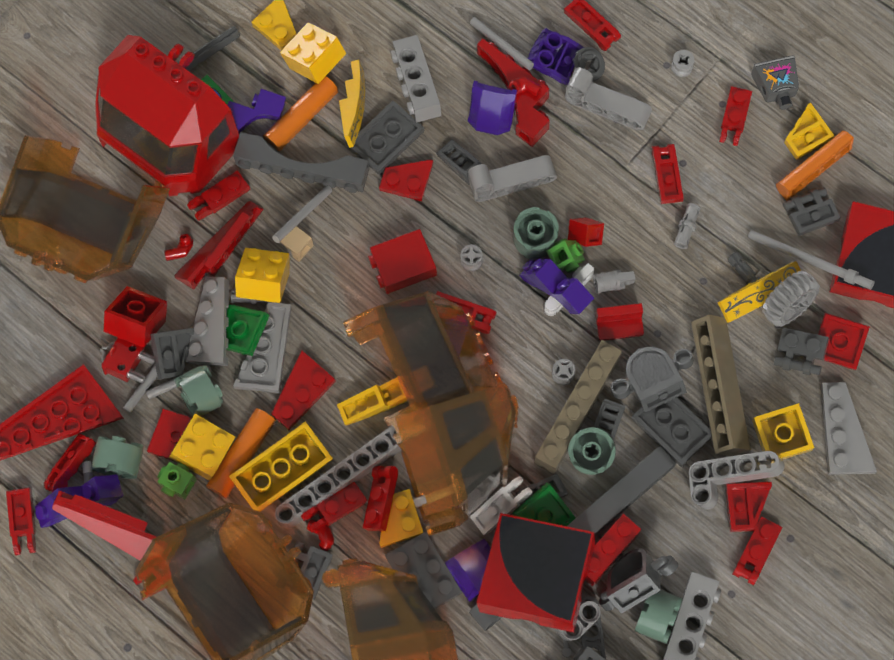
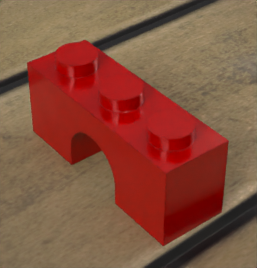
[585,514,641,587]

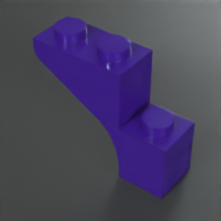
[212,89,286,144]
[519,259,594,314]
[35,475,124,528]

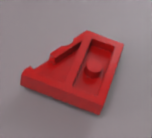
[379,160,434,201]
[725,482,772,532]

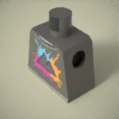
[751,55,799,110]

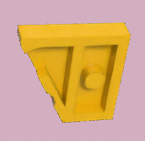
[251,0,297,51]
[784,103,834,160]
[379,489,424,548]

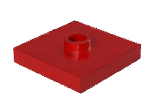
[818,313,870,371]
[147,409,192,461]

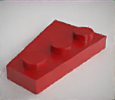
[271,351,336,431]

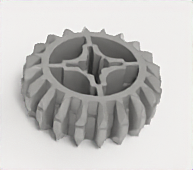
[762,271,820,327]

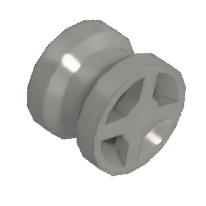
[671,50,694,77]
[460,244,483,272]
[552,359,576,386]

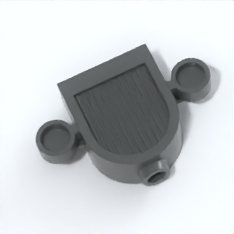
[611,347,694,412]
[599,549,679,614]

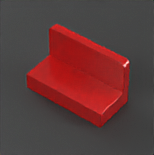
[595,303,644,341]

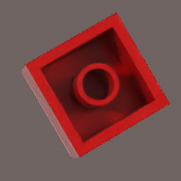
[103,286,167,347]

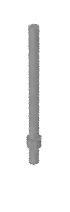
[748,230,875,290]

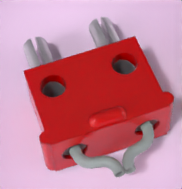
[100,338,155,383]

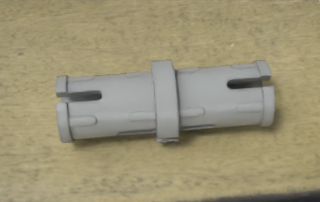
[674,203,701,249]

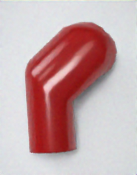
[508,77,542,96]
[164,234,193,261]
[306,519,335,551]

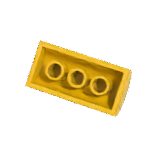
[229,421,333,515]

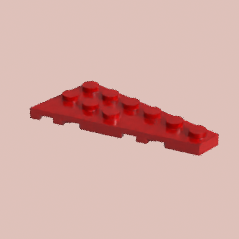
[0,364,124,461]

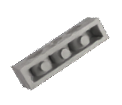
[390,35,442,123]
[662,572,721,660]

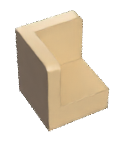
[280,226,314,262]

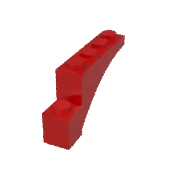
[477,38,550,147]

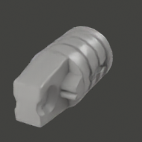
[593,269,636,294]

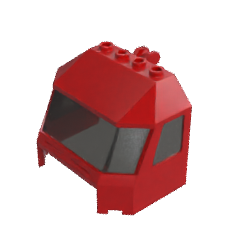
[95,35,239,196]

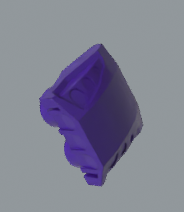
[527,28,584,85]
[468,81,517,135]
[445,539,491,602]

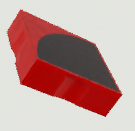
[829,201,894,308]
[477,513,595,633]

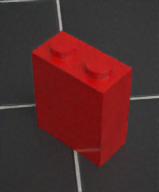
[368,229,437,294]

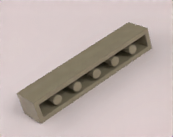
[691,315,751,456]
[534,340,622,474]

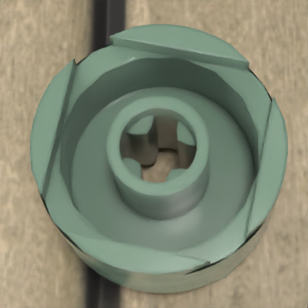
[513,207,559,259]
[174,365,223,417]
[568,427,616,475]
[91,436,144,479]
[635,590,683,644]

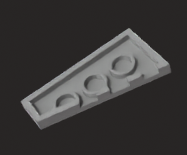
[185,277,229,366]
[233,302,292,393]
[821,382,877,475]

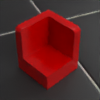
[568,217,604,247]

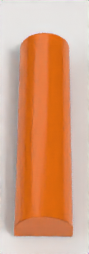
[263,76,338,152]
[776,131,854,201]
[206,408,276,499]

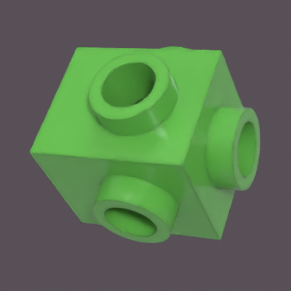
[547,239,585,273]
[157,462,197,500]

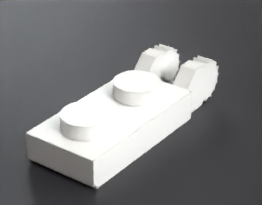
[544,263,594,316]
[470,476,533,535]

